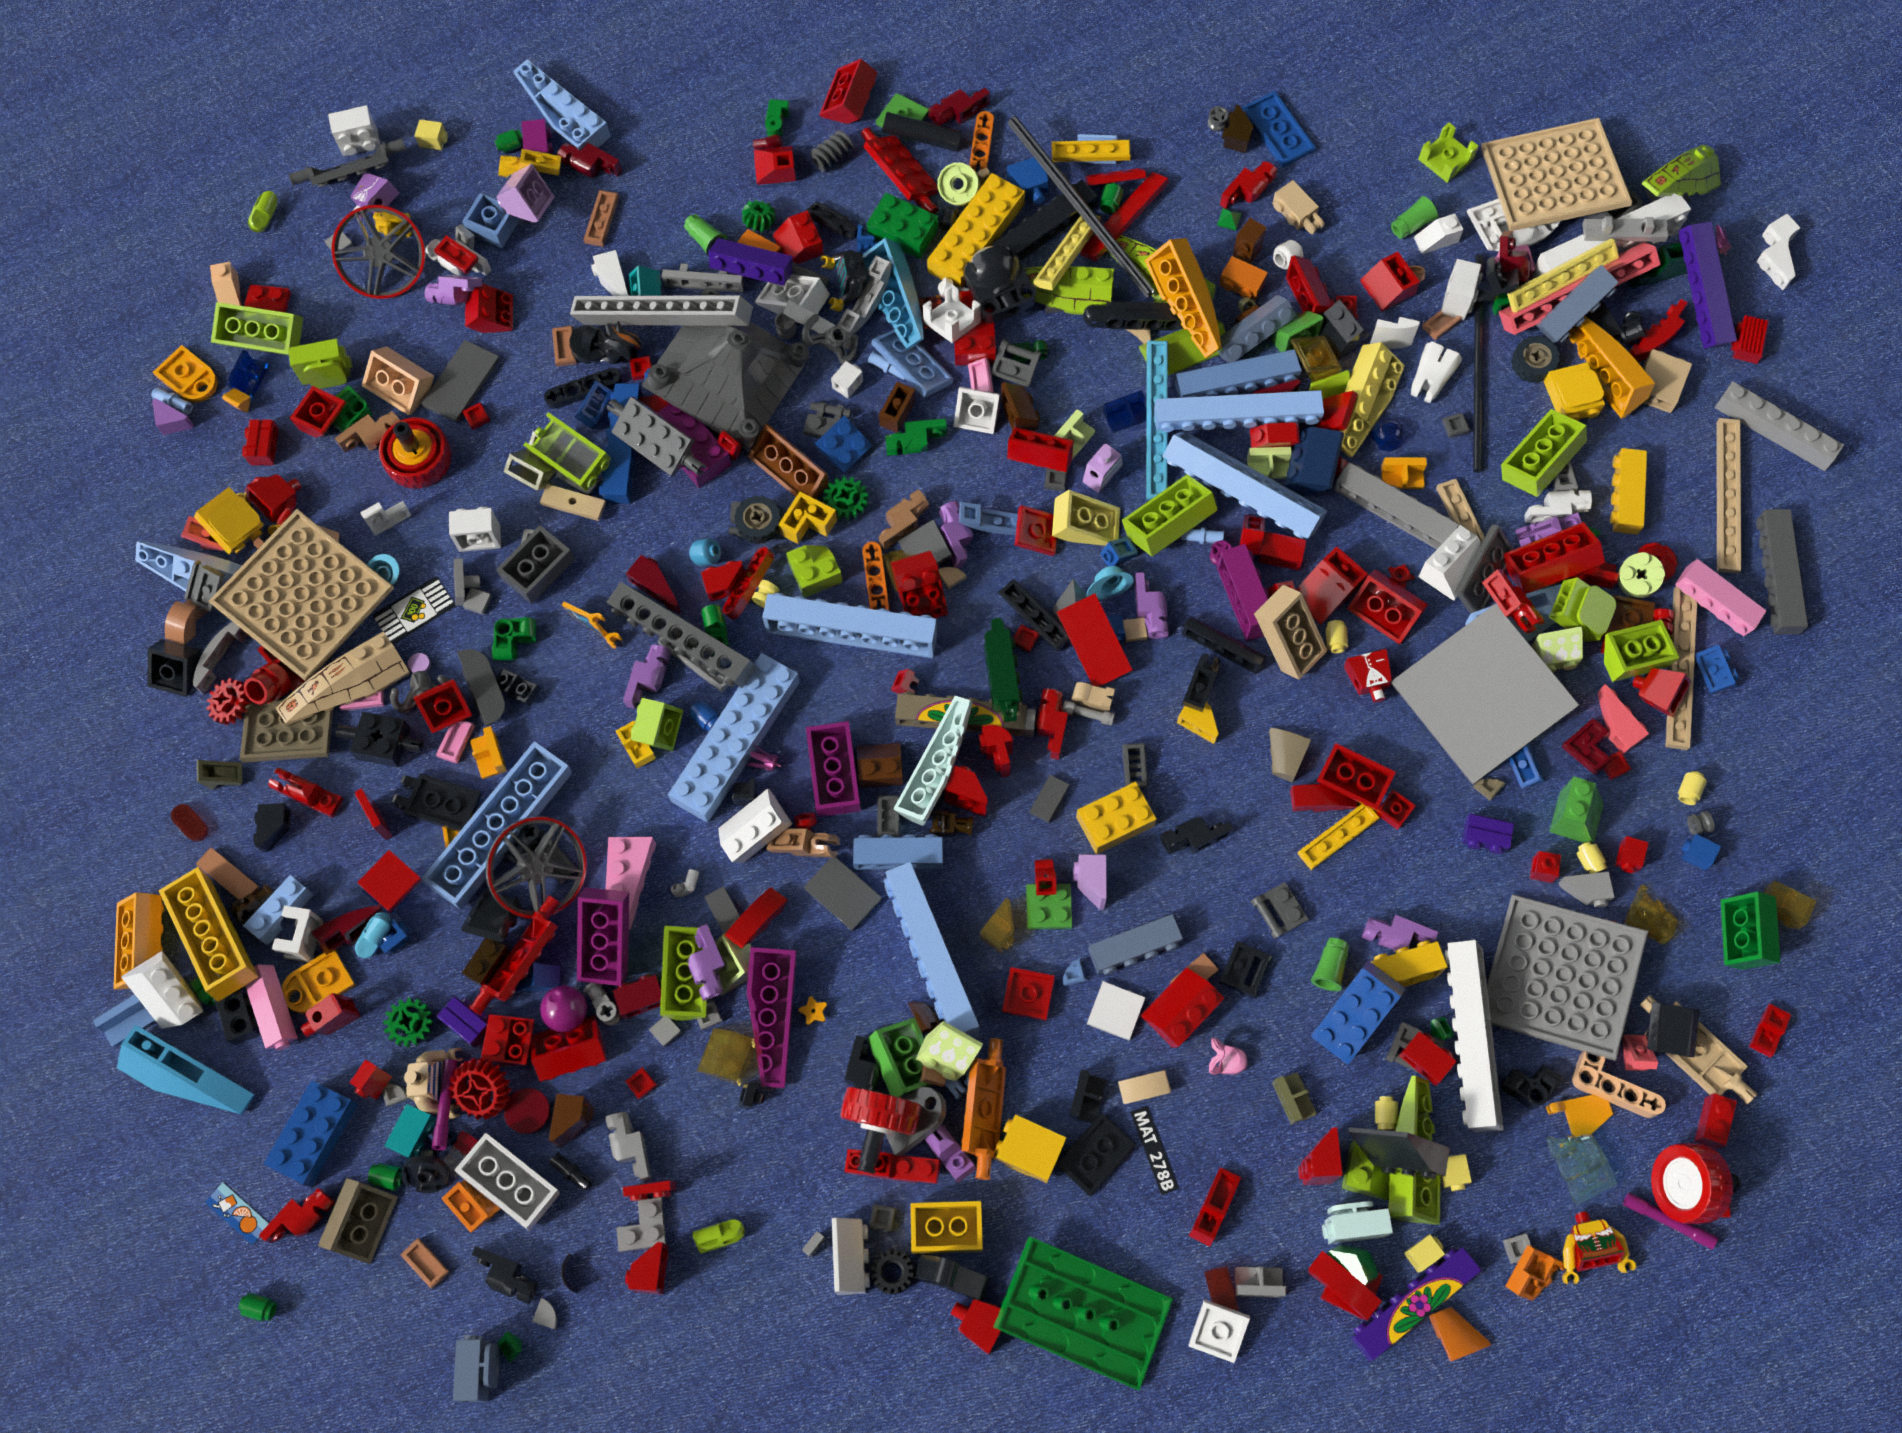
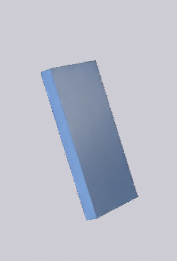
[871,329,954,398]

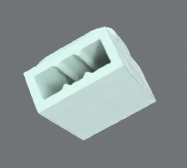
[1322,1201,1393,1244]

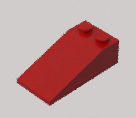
[954,291,996,366]

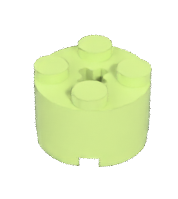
[1618,552,1665,598]

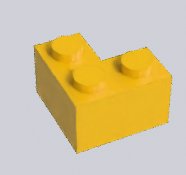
[778,492,837,544]

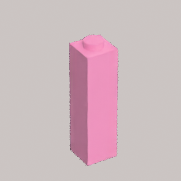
[245,965,298,1050]

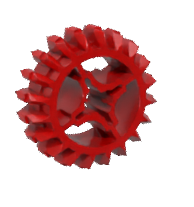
[448,1057,511,1120]

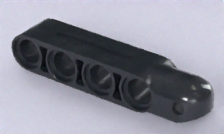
[1083,302,1182,330]

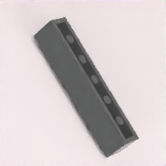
[1756,509,1808,635]

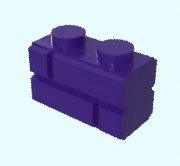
[1462,813,1514,854]
[437,996,489,1048]

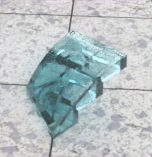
[1546,1135,1618,1205]

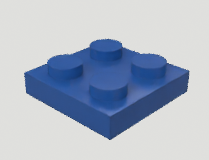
[814,416,872,474]

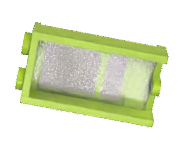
[524,412,611,491]

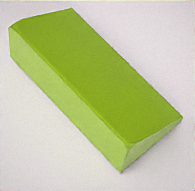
[1309,370,1350,401]

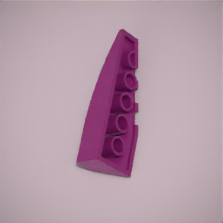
[747,947,798,1088]

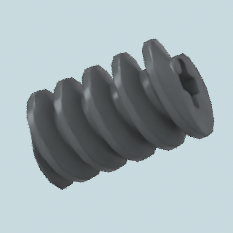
[811,130,854,172]

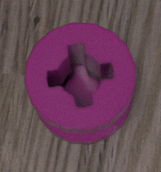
[1210,540,1232,566]

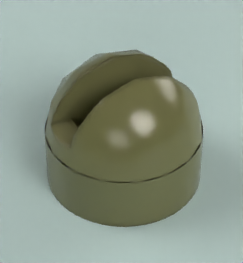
[1238,297,1256,312]

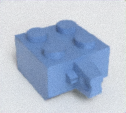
[462,193,521,248]

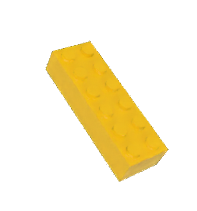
[927,173,1025,288]
[158,867,258,1002]

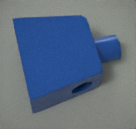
[1007,157,1049,204]

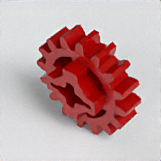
[206,678,250,725]

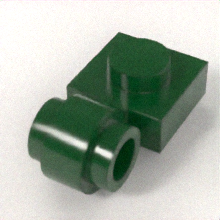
[1010,340,1049,364]

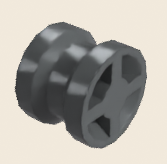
[1207,106,1228,132]
[1687,811,1715,836]

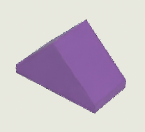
[153,398,194,435]

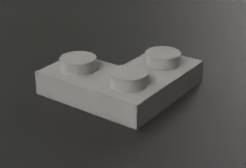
[617,1198,666,1252]

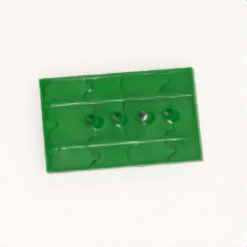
[993,1237,1173,1391]

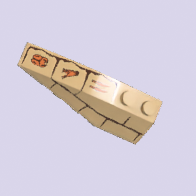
[276,631,410,725]

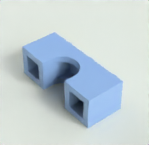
[243,875,314,945]

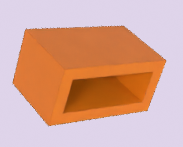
[1219,256,1268,301]

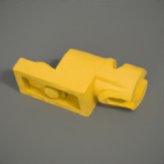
[498,149,561,178]

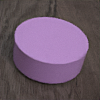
[408,653,431,673]

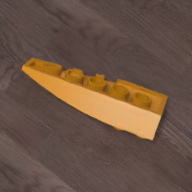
[1145,238,1221,358]

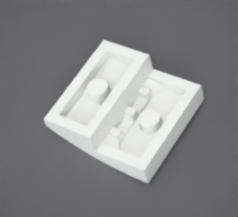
[1370,317,1420,349]

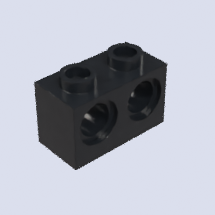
[215,990,260,1046]

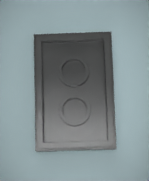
[803,857,882,932]

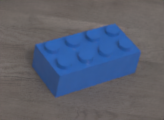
[1311,961,1406,1065]
[263,1080,358,1188]

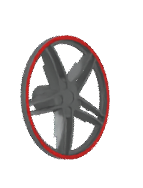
[331,205,426,299]
[486,816,587,918]

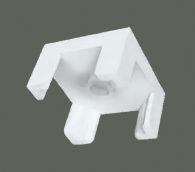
[923,285,981,343]
[272,906,323,963]

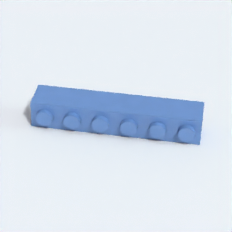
[1175,349,1301,398]

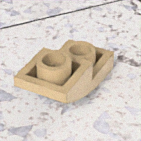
[1118,1070,1171,1104]

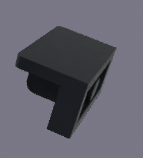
[1069,1069,1106,1123]

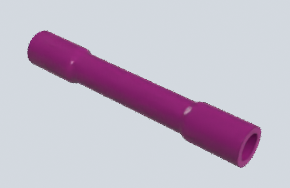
[432,1059,458,1150]
[1623,1192,1718,1250]

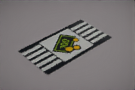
[373,576,455,644]

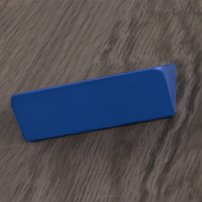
[1508,743,1545,789]

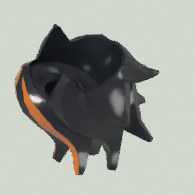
[595,321,642,365]

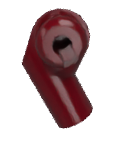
[753,134,783,149]

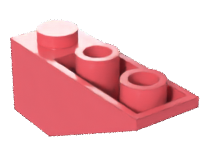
[1597,684,1649,755]

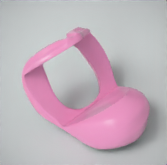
[1209,1038,1248,1075]

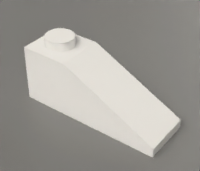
[591,250,629,296]

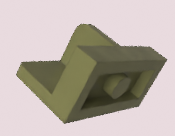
[1272,1073,1316,1125]

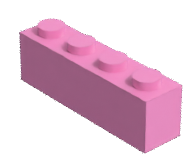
[1675,559,1766,636]

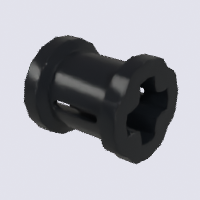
[938,205,960,232]

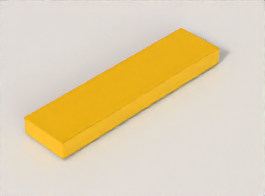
[1051,140,1130,162]
[1297,804,1380,870]

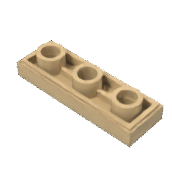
[540,484,606,521]

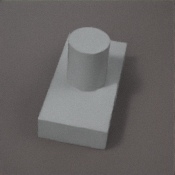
[453,558,480,606]

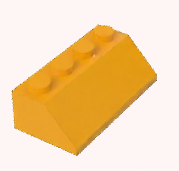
[114,892,164,990]

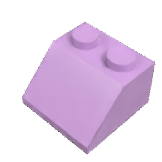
[1073,855,1106,910]

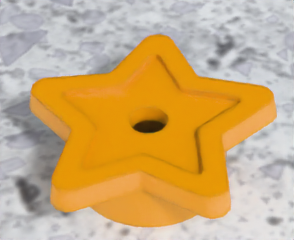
[798,996,827,1025]

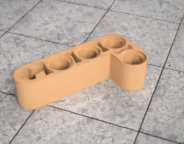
[1572,1051,1666,1118]

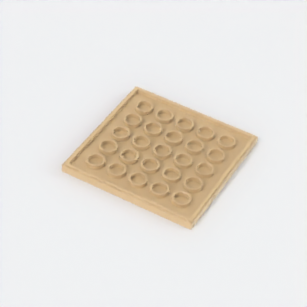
[1481,118,1632,231]
[208,509,394,681]

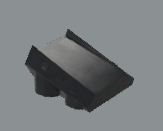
[461,889,522,942]
[1646,1001,1700,1057]

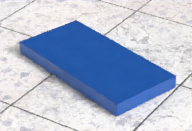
[1242,91,1316,168]

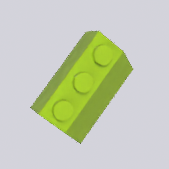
[1604,620,1679,682]

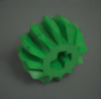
[742,199,775,233]

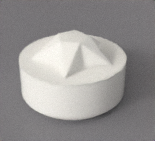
[938,277,953,298]

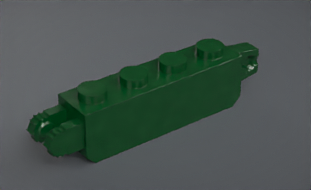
[984,617,1023,722]

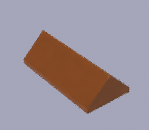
[748,424,829,499]

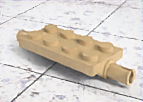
[1640,995,1757,1104]

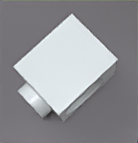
[831,361,863,399]

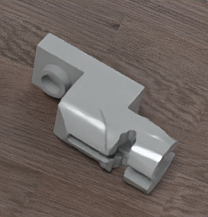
[606,1112,652,1182]

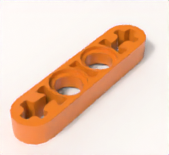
[969,111,994,173]
[863,542,889,610]

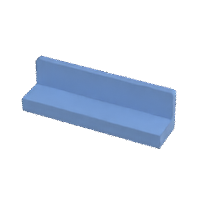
[93,995,156,1047]

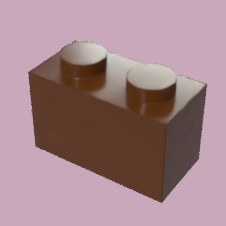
[1233,218,1267,264]
[879,381,916,433]

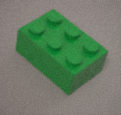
[867,193,938,259]
[1721,892,1781,970]

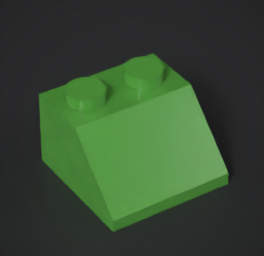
[1271,311,1324,352]

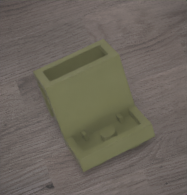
[503,430,571,491]

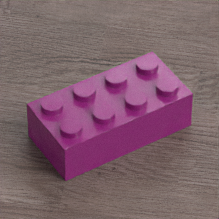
[657,404,732,488]
[1217,544,1269,642]
[806,721,861,817]
[577,887,630,986]

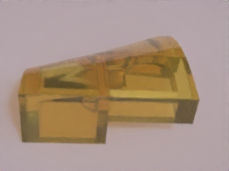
[1624,884,1678,945]

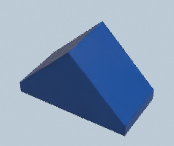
[516,963,561,993]

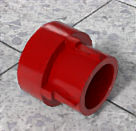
[244,663,291,706]

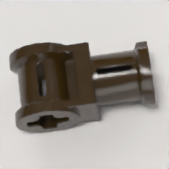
[929,810,973,837]
[231,883,274,924]

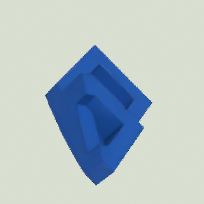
[857,225,876,254]

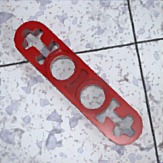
[722,547,774,620]

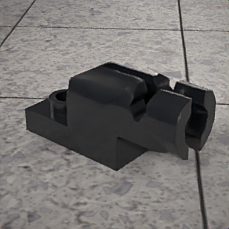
[1182,653,1221,712]
[1160,817,1233,854]
[844,1035,880,1092]
[471,1246,538,1304]

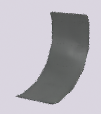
[561,1253,575,1293]

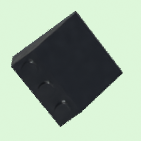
[1348,1127,1450,1179]

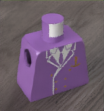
[351,173,399,220]

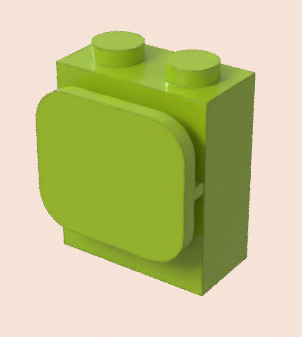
[288,338,353,389]
[1549,578,1616,642]

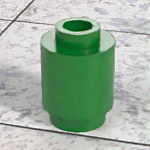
[494,129,523,154]
[1100,183,1124,214]
[368,1163,403,1191]
[238,1292,277,1322]

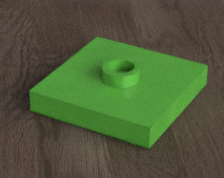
[876,93,929,141]

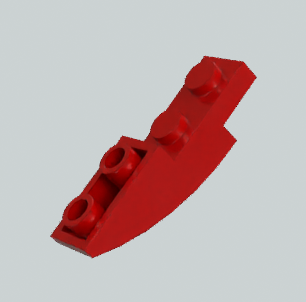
[1629,299,1688,362]
[844,1149,941,1184]

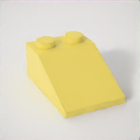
[1052,490,1120,546]

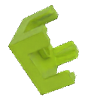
[1418,122,1478,183]

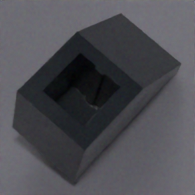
[253,803,291,853]

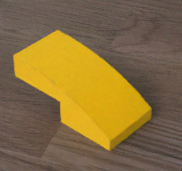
[616,721,656,769]

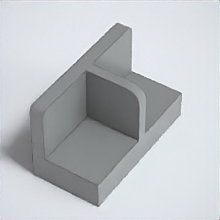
[1235,1266,1286,1298]

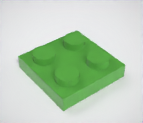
[1026,884,1072,930]

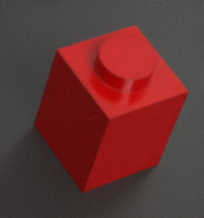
[349,1059,392,1100]

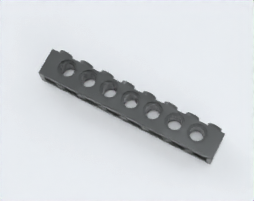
[606,582,757,688]

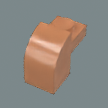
[165,599,208,645]

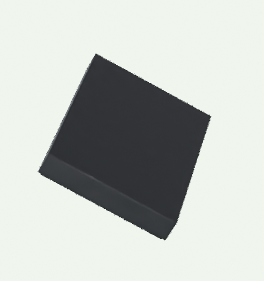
[1056,1113,1136,1197]

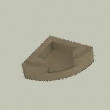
[1473,779,1505,801]

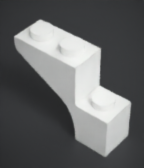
[1757,214,1800,290]

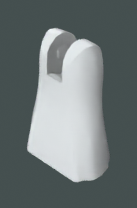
[1411,342,1462,403]

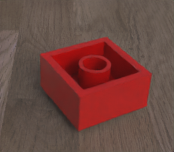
[1376,789,1416,830]

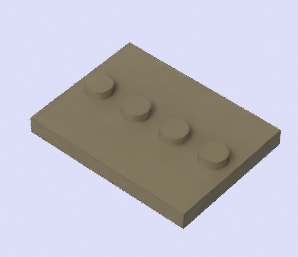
[240,699,333,762]

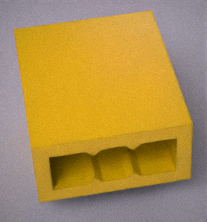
[1544,362,1605,421]
[194,487,264,555]
[995,1114,1066,1183]

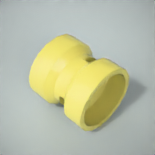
[751,580,780,608]

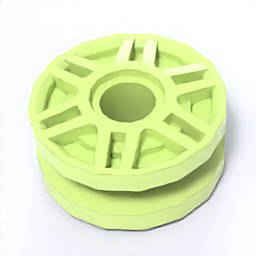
[938,163,980,206]

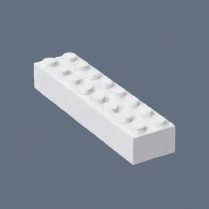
[1532,194,1691,279]
[1445,940,1503,1133]

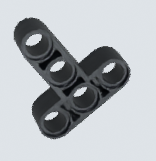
[913,1255,991,1302]

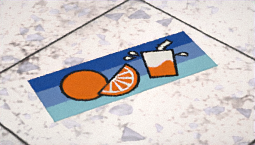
[205,1183,269,1245]

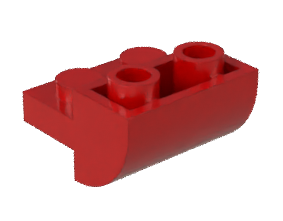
[979,725,1013,778]

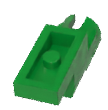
[885,419,947,456]

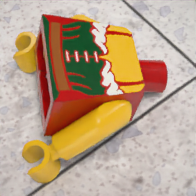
[1562,1212,1636,1284]

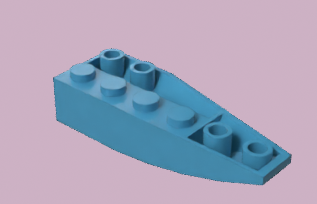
[117,1025,255,1115]

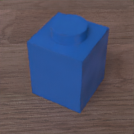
[1680,834,1721,871]

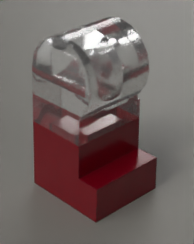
[443,1130,479,1178]

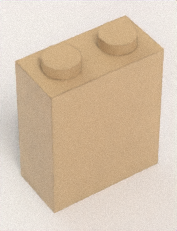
[1643,349,1692,413]

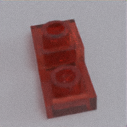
[1204,1265,1240,1312]

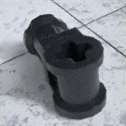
[1620,311,1647,346]
[504,823,545,865]

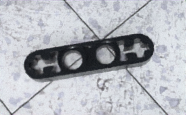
[544,368,622,409]

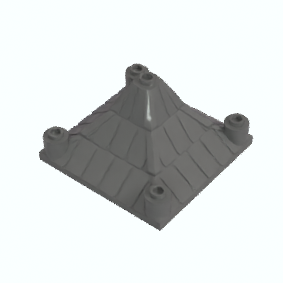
[642,288,809,451]

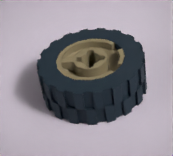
[1511,336,1560,383]
[734,496,781,544]

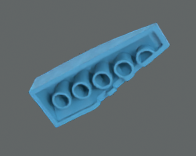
[863,238,924,350]

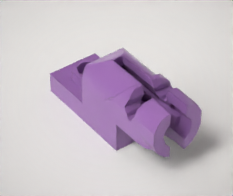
[425,275,482,305]
[939,501,973,569]
[1515,513,1582,547]
[1134,572,1169,639]
[623,645,671,709]
[1361,915,1438,951]
[688,924,724,1001]
[924,1124,976,1183]

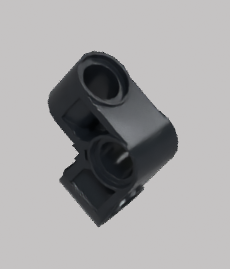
[1500,1064,1563,1109]

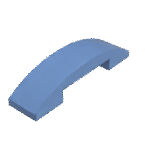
[959,502,1018,535]

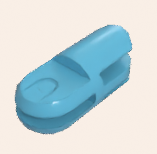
[355,912,391,959]

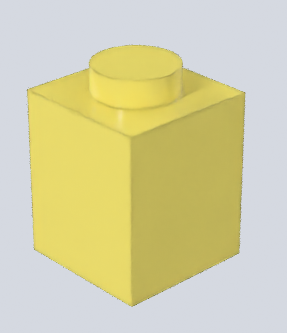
[414,119,448,150]
[1441,1154,1472,1191]
[1404,1235,1445,1273]

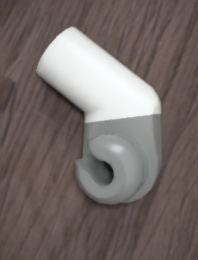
[671,870,699,898]

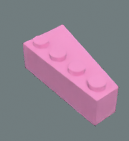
[606,837,656,930]

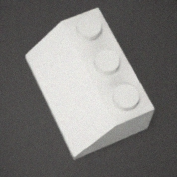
[1419,525,1481,601]
[718,789,792,863]
[122,951,203,1029]
[832,1218,870,1295]

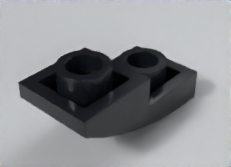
[1585,300,1621,339]
[496,669,541,706]

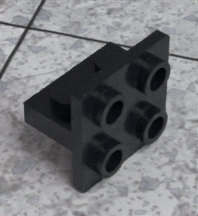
[1478,256,1519,302]

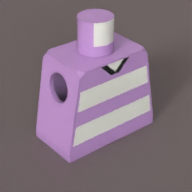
[1083,444,1123,493]

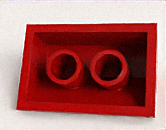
[819,58,878,124]
[1286,255,1335,315]
[1347,569,1428,645]
[1316,743,1396,811]
[1140,967,1224,1048]
[531,1015,606,1081]
[1298,1127,1342,1186]

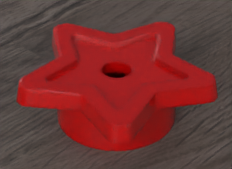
[1388,564,1415,589]

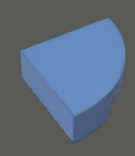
[1063,959,1086,987]

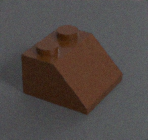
[1001,382,1041,431]
[857,743,903,788]
[549,1094,595,1147]

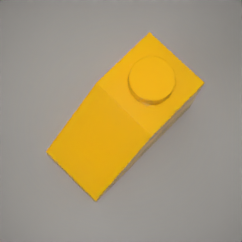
[1177,701,1218,744]

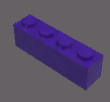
[709,238,793,286]

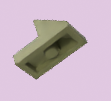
[197,760,243,790]

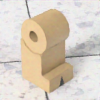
[1071,682,1115,712]

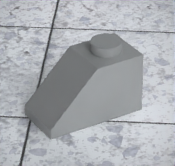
[1559,872,1614,908]

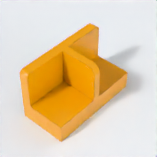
[1381,457,1427,489]
[470,726,507,779]

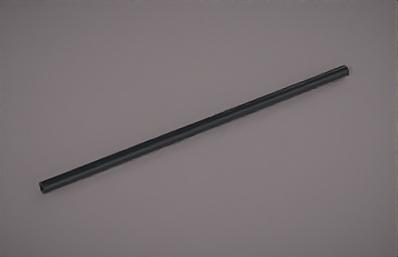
[1473,254,1483,473]

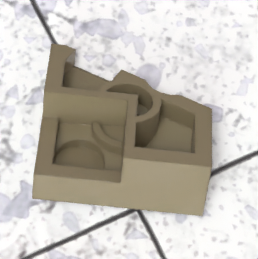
[1269,727,1311,782]

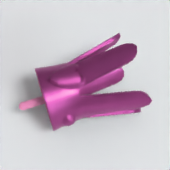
[1715,225,1732,255]
[747,745,781,772]

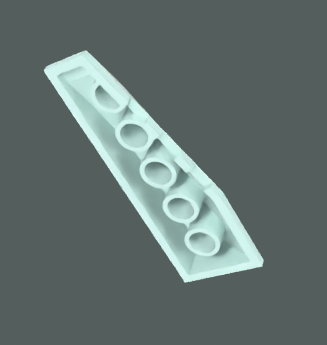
[894,696,973,826]

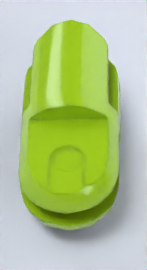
[248,191,278,233]
[692,1219,745,1254]

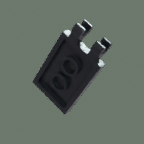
[392,773,482,832]

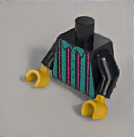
[820,250,867,312]

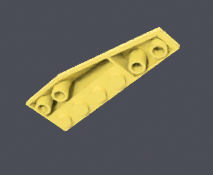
[1340,342,1405,457]

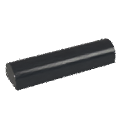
[882,112,962,152]
[998,578,1070,652]
[1182,616,1266,674]

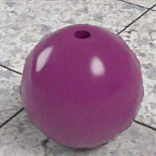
[540,985,588,1032]

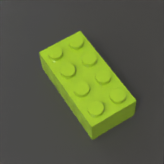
[211,302,303,356]
[1501,409,1587,497]
[1122,474,1217,557]

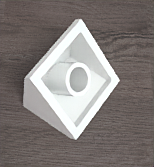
[953,387,1000,434]

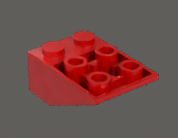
[1296,546,1368,625]
[890,550,948,619]

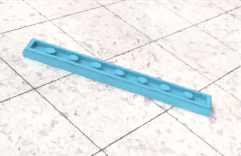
[1146,341,1168,500]

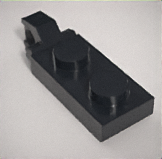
[805,201,858,240]

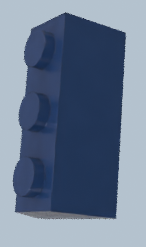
[1284,427,1344,497]

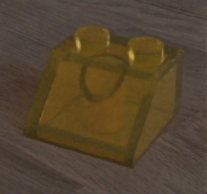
[1291,336,1341,383]
[697,1028,755,1086]

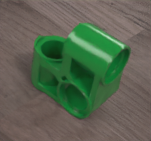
[332,385,373,433]
[702,605,730,657]
[492,617,536,661]

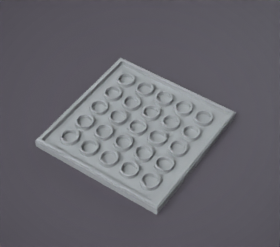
[1391,604,1579,785]
[1487,894,1648,1061]

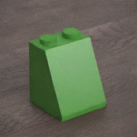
[1549,776,1604,844]

